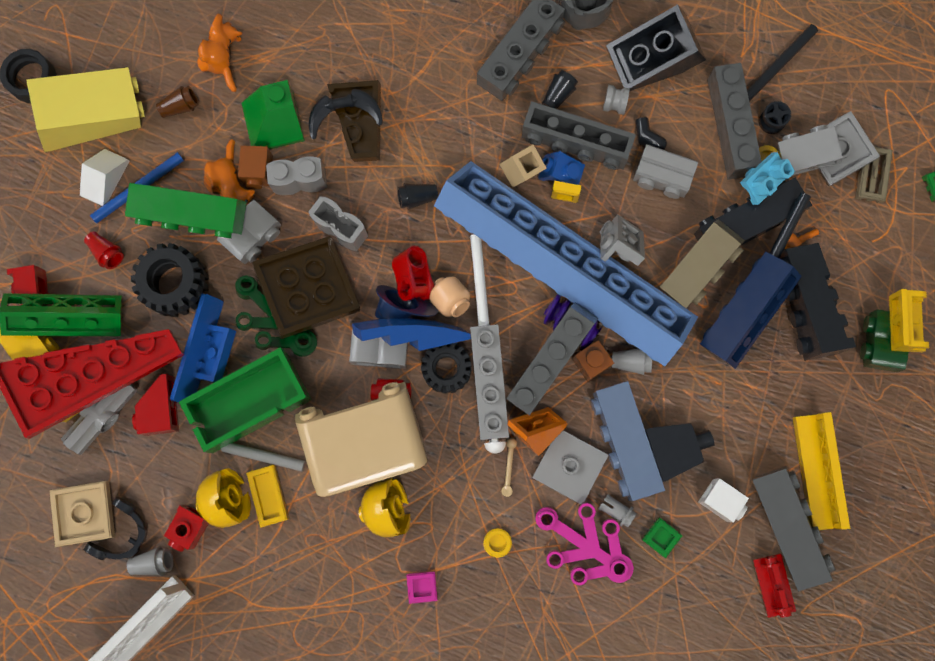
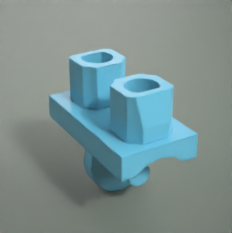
[740,152,794,205]

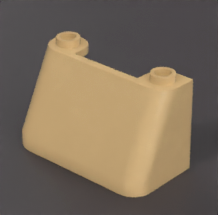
[295,382,427,497]

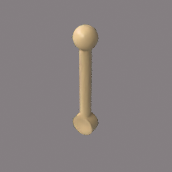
[501,438,517,497]

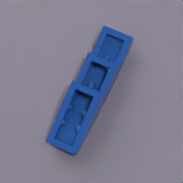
[352,318,471,351]

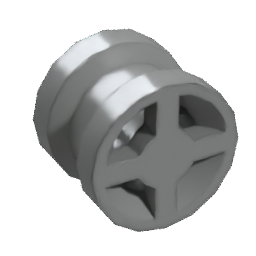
[603,84,630,115]

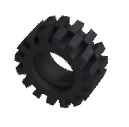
[421,343,472,394]

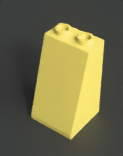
[26,67,145,152]

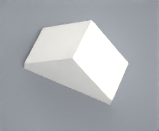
[80,149,130,206]

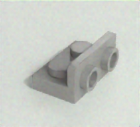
[600,214,645,266]

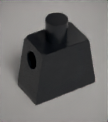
[645,423,715,482]

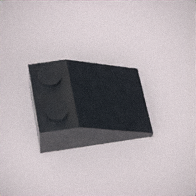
[606,4,706,91]

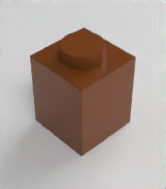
[238,146,273,189]
[572,340,614,382]

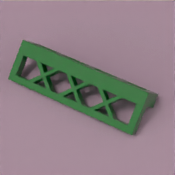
[0,293,122,336]

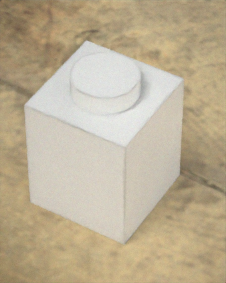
[698,478,749,523]

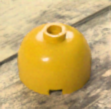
[196,468,251,528]
[358,478,411,537]

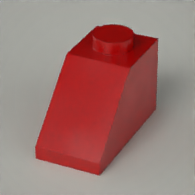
[132,374,179,436]

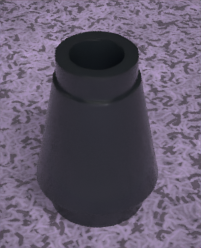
[542,70,578,109]
[397,183,438,210]

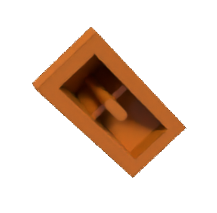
[507,407,567,456]

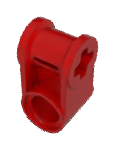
[392,245,434,301]

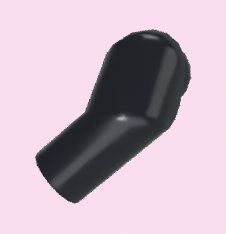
[635,117,667,150]

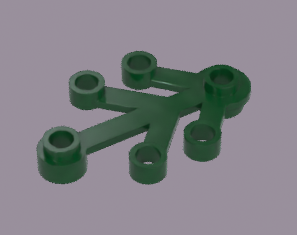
[235,275,317,357]

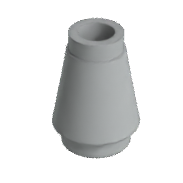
[612,348,652,375]
[127,547,173,576]

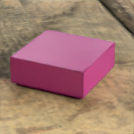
[406,571,438,604]

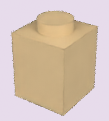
[499,145,547,188]

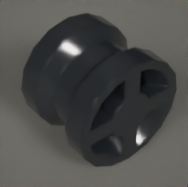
[759,101,791,134]

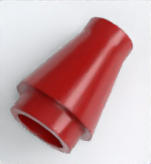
[84,231,124,269]

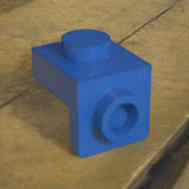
[538,151,585,185]

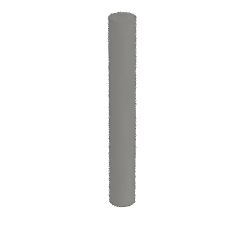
[221,443,305,472]

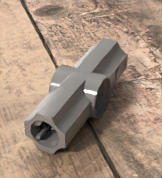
[61,384,138,455]

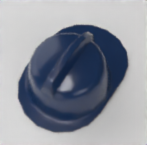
[375,285,438,319]

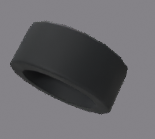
[0,49,57,103]

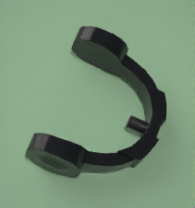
[83,497,148,560]

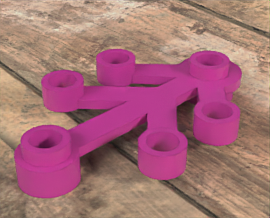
[536,502,634,585]

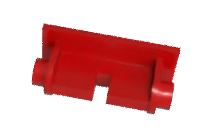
[753,554,797,618]

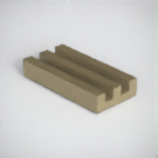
[855,147,893,204]

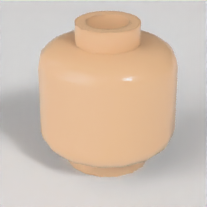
[430,277,470,317]

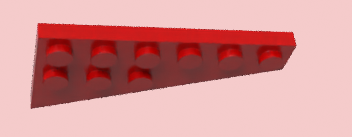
[0,329,184,439]

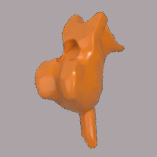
[197,13,242,92]
[203,139,255,206]

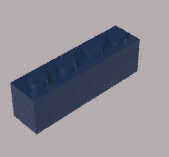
[700,252,802,369]

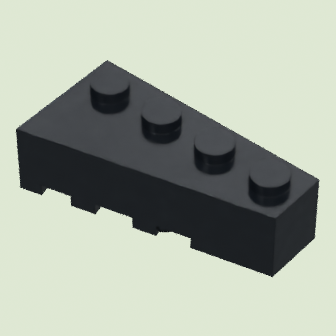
[779,243,857,361]

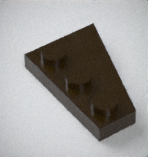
[327,80,381,162]

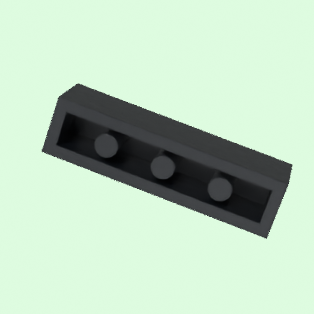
[694,177,812,246]

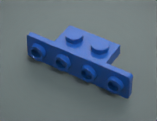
[170,294,236,402]

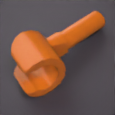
[785,229,819,249]

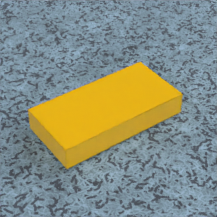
[246,465,289,528]

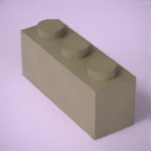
[660,219,745,308]

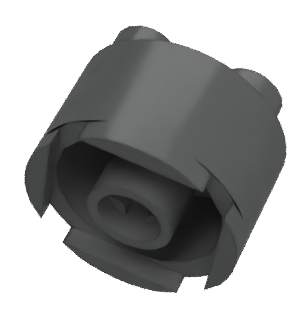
[559,0,613,30]

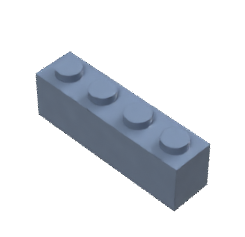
[591,381,665,501]

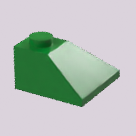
[241,80,305,150]

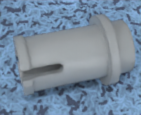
[599,494,637,528]

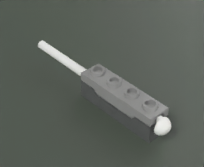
[470,234,509,454]

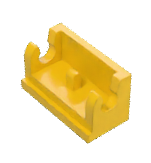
[889,289,929,353]

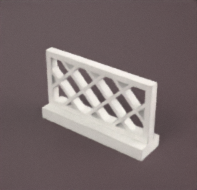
[88,575,195,661]

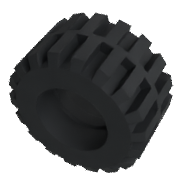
[131,243,209,317]

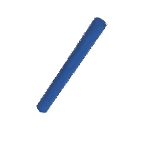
[90,152,184,223]

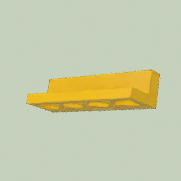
[792,412,850,530]

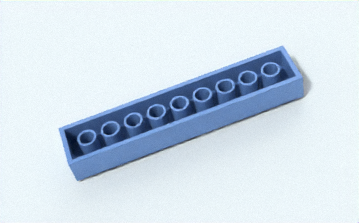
[434,161,698,366]

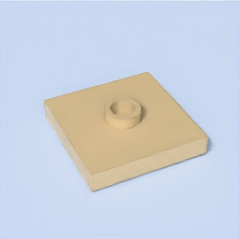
[50,481,115,547]

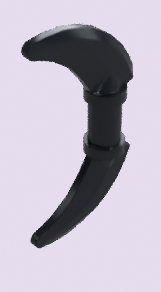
[309,89,383,140]

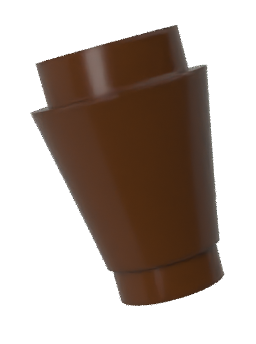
[156,86,199,118]

